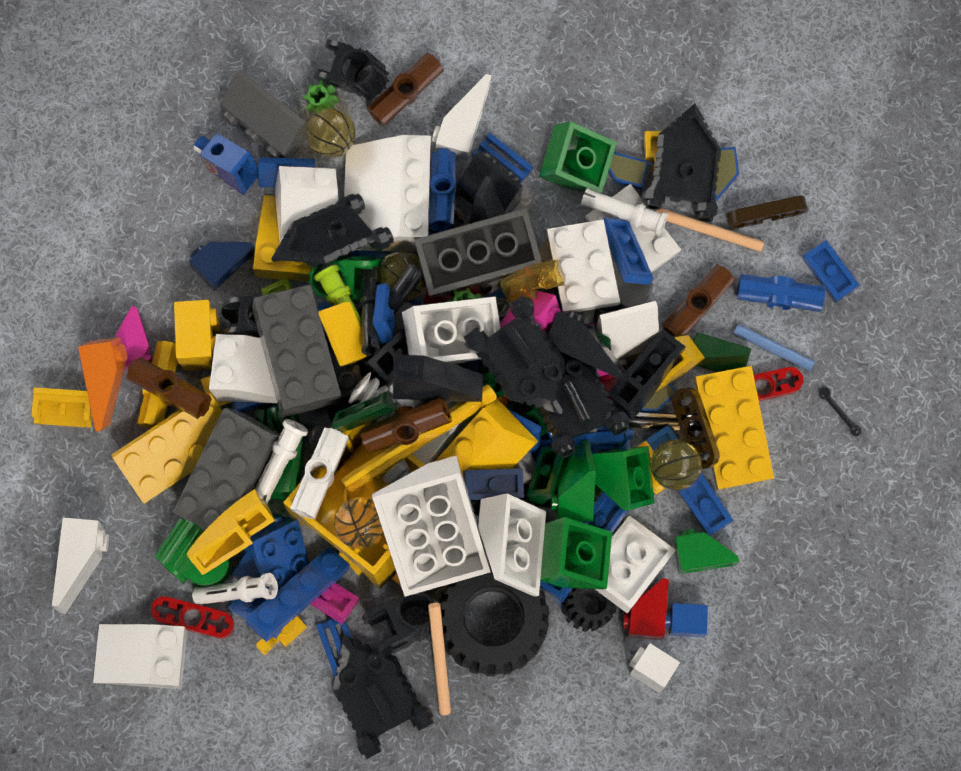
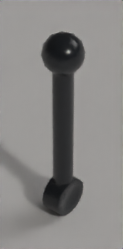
[819,388,862,436]

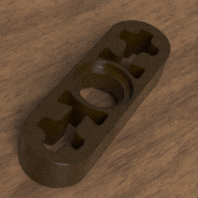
[726,195,808,230]
[672,388,720,469]

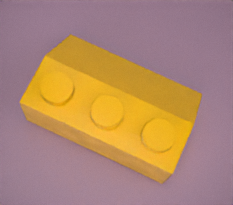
[434,399,538,475]

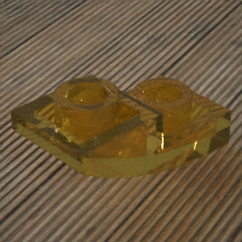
[500,259,565,302]

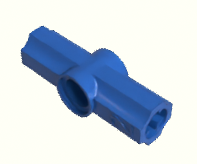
[429,148,456,233]
[737,274,825,312]

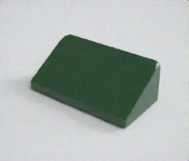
[694,332,752,372]
[332,391,397,432]
[526,446,564,506]

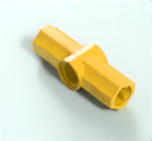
[137,341,179,429]

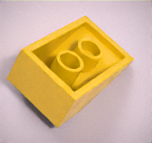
[253,195,312,282]

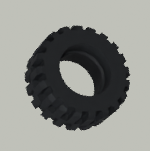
[439,561,549,677]

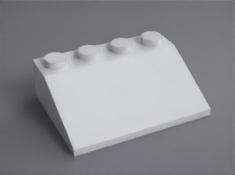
[344,135,431,252]
[372,456,490,596]

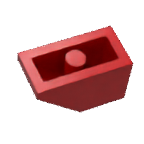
[622,578,669,640]

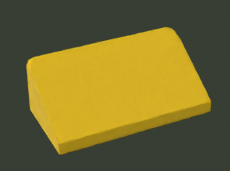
[318,302,368,366]

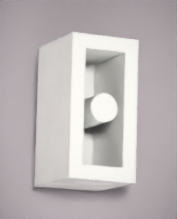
[629,643,680,693]

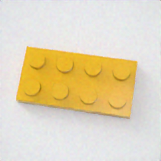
[694,366,774,490]
[111,391,222,504]

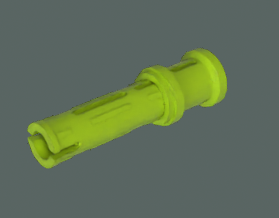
[314,265,362,329]

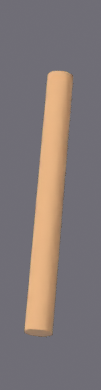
[656,208,764,252]
[429,603,451,715]

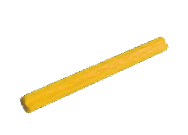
[342,385,497,493]

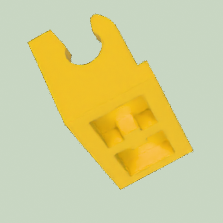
[32,387,93,428]

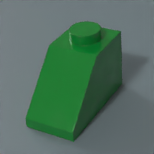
[673,529,739,575]

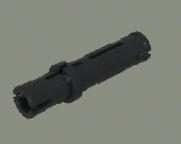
[358,277,380,356]

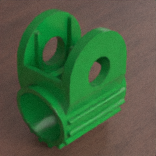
[308,255,381,301]
[154,518,231,587]

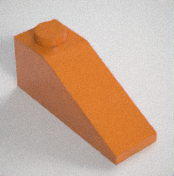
[78,337,127,432]

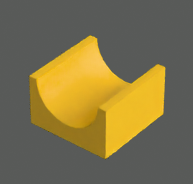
[283,422,425,590]

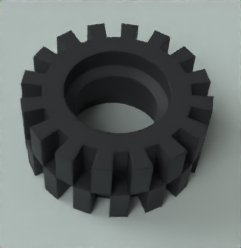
[561,588,617,632]

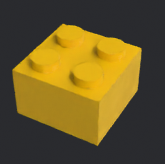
[174,300,221,371]

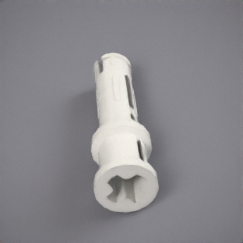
[581,188,668,237]
[255,419,308,505]
[192,573,278,605]

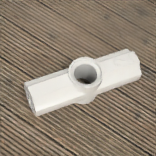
[290,428,349,520]

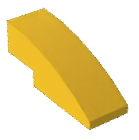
[187,489,275,575]

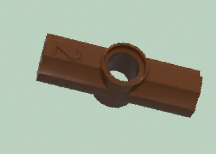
[367,52,444,127]
[661,264,735,337]
[126,357,212,419]
[360,398,452,453]

